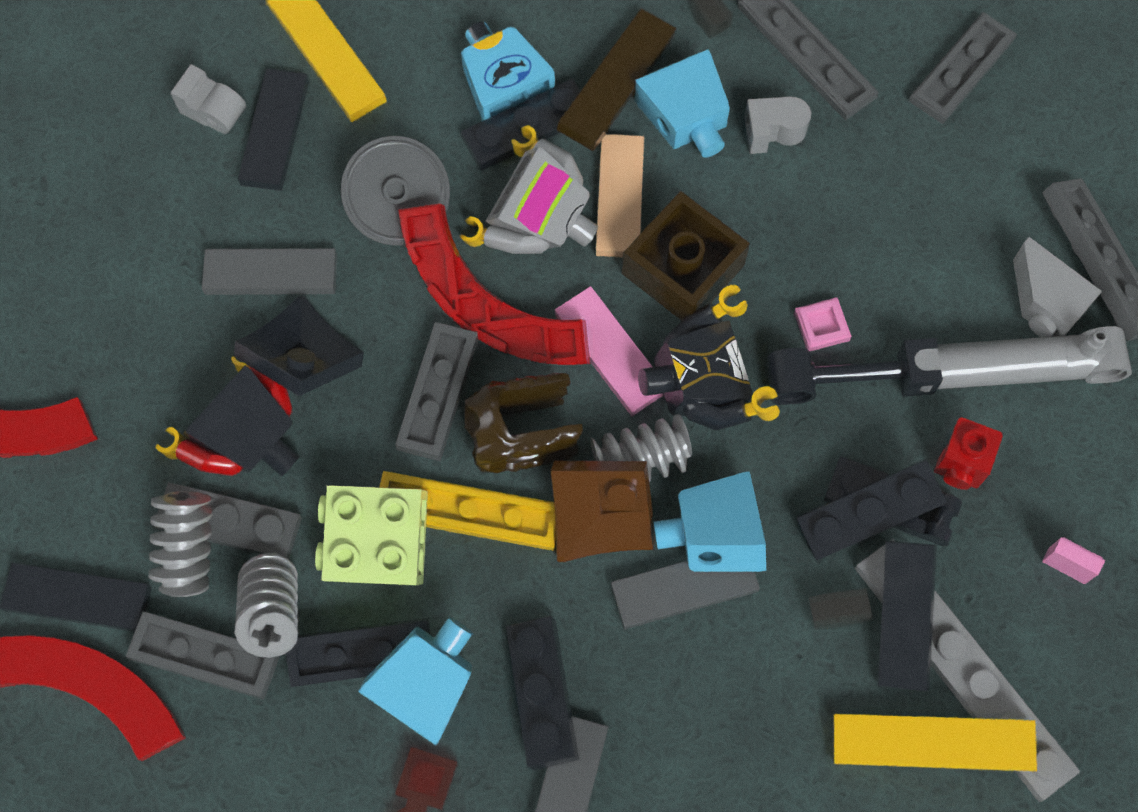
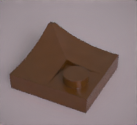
[551,461,655,562]

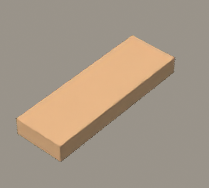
[596,135,644,257]

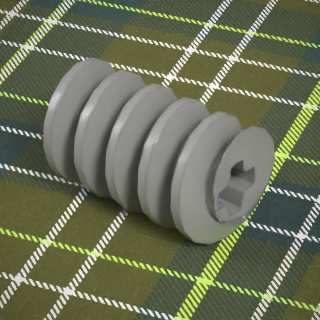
[590,414,692,482]
[149,491,213,597]
[235,553,298,658]

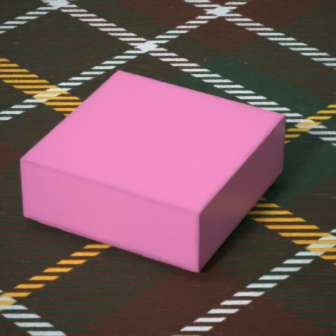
[794,297,852,351]
[1042,537,1105,584]

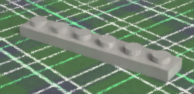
[854,539,1080,802]

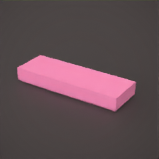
[555,286,664,417]

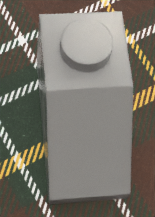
[1013,237,1102,337]

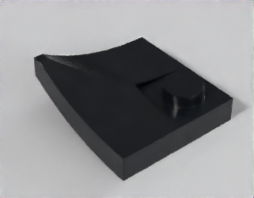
[234,296,364,396]

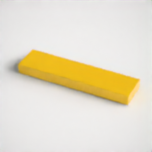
[265,0,387,123]
[379,471,556,551]
[834,714,1037,771]

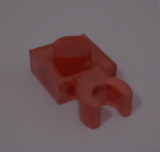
[395,747,458,812]

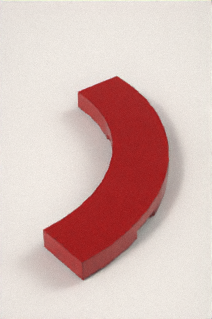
[398,203,590,365]
[0,397,98,458]
[0,636,186,761]

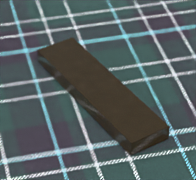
[557,8,677,151]

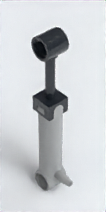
[766,326,1132,405]

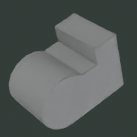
[170,64,246,134]
[744,97,811,154]

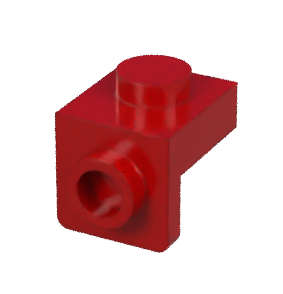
[934,417,1003,490]

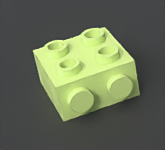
[315,486,428,585]

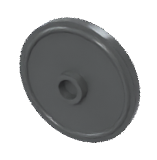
[341,136,450,245]

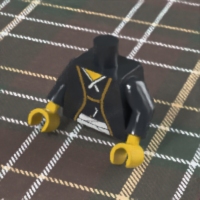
[638,285,780,431]

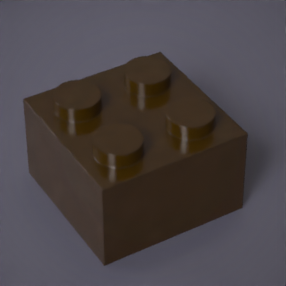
[622,191,750,321]

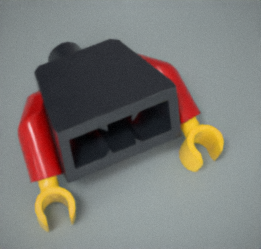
[155,356,300,477]

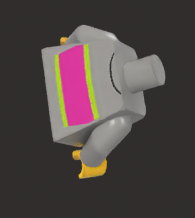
[460,125,598,254]

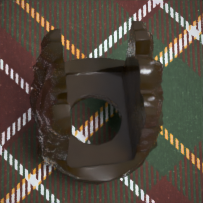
[464,373,583,473]

